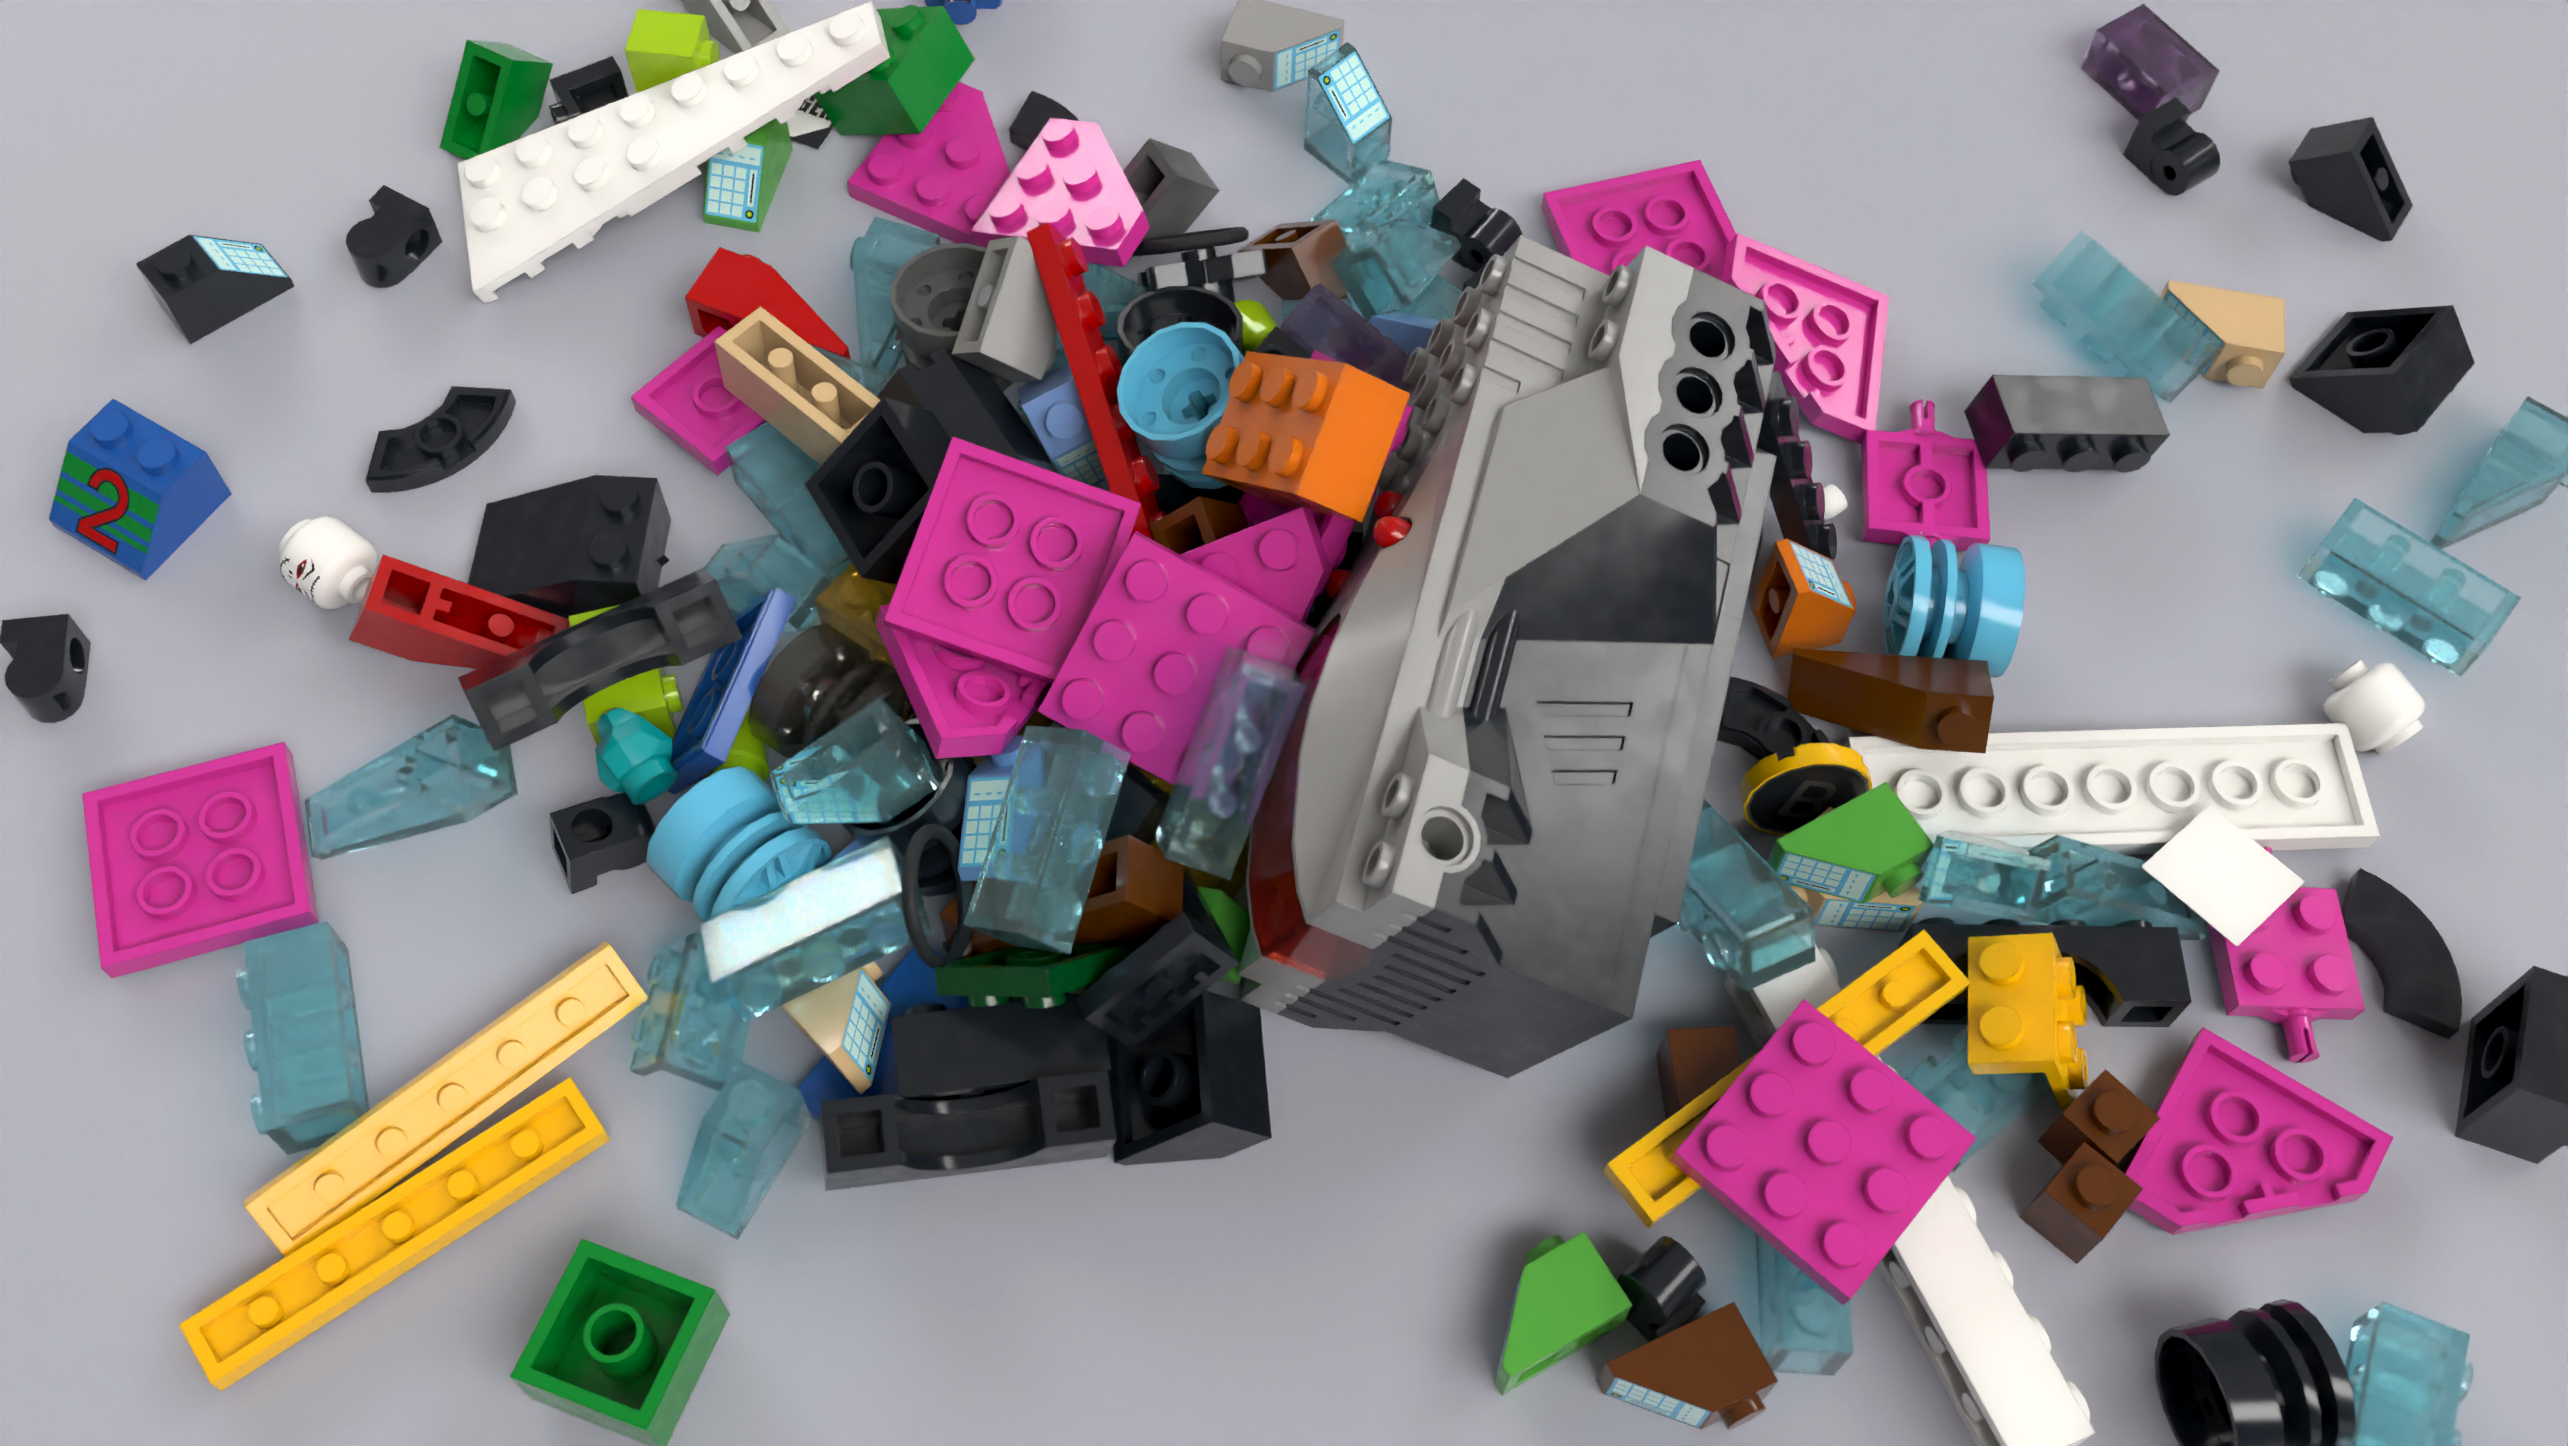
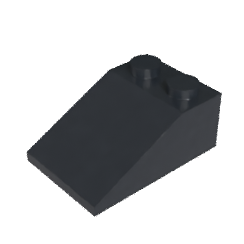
[468,475,671,619]

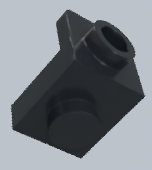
[549,56,628,125]

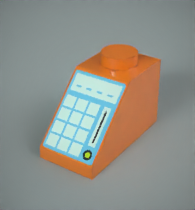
[1751,539,1856,659]

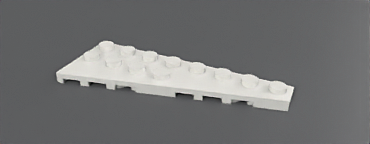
[458,1,890,304]

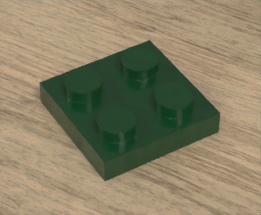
[935,942,1132,1008]

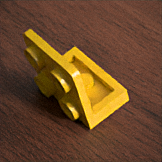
[1968,933,2089,1110]

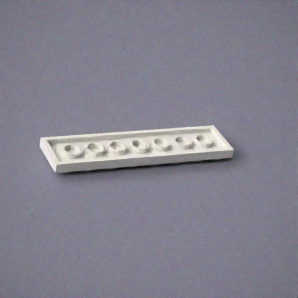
[1844,723,2380,861]

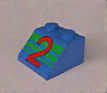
[49,399,231,581]

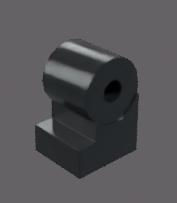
[2123,97,2220,196]
[1428,178,1523,273]
[346,185,443,288]
[0,614,91,723]
[550,793,656,894]
[1617,1236,1706,1342]

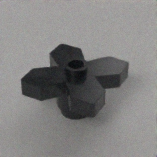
[1137,247,1268,302]

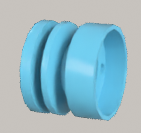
[1117,322,1244,489]
[1883,535,2025,678]
[646,766,832,948]

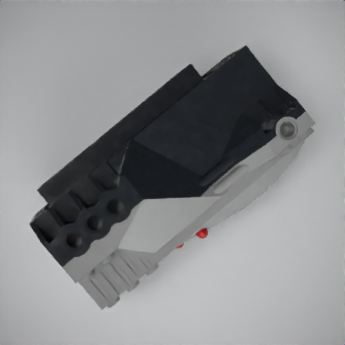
[1237,235,1777,1078]

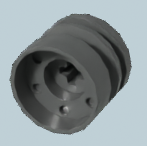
[890,243,1014,392]

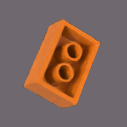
[1202,351,1410,522]

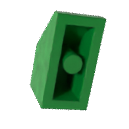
[439,40,553,160]

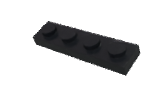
[1757,371,1837,560]

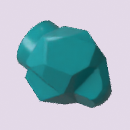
[595,708,678,805]

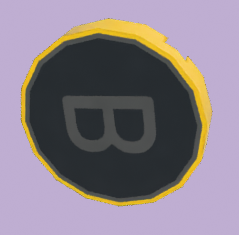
[1738,743,1872,835]

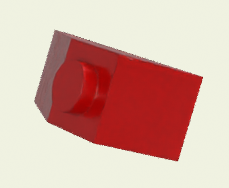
[685,247,855,380]
[349,554,570,669]

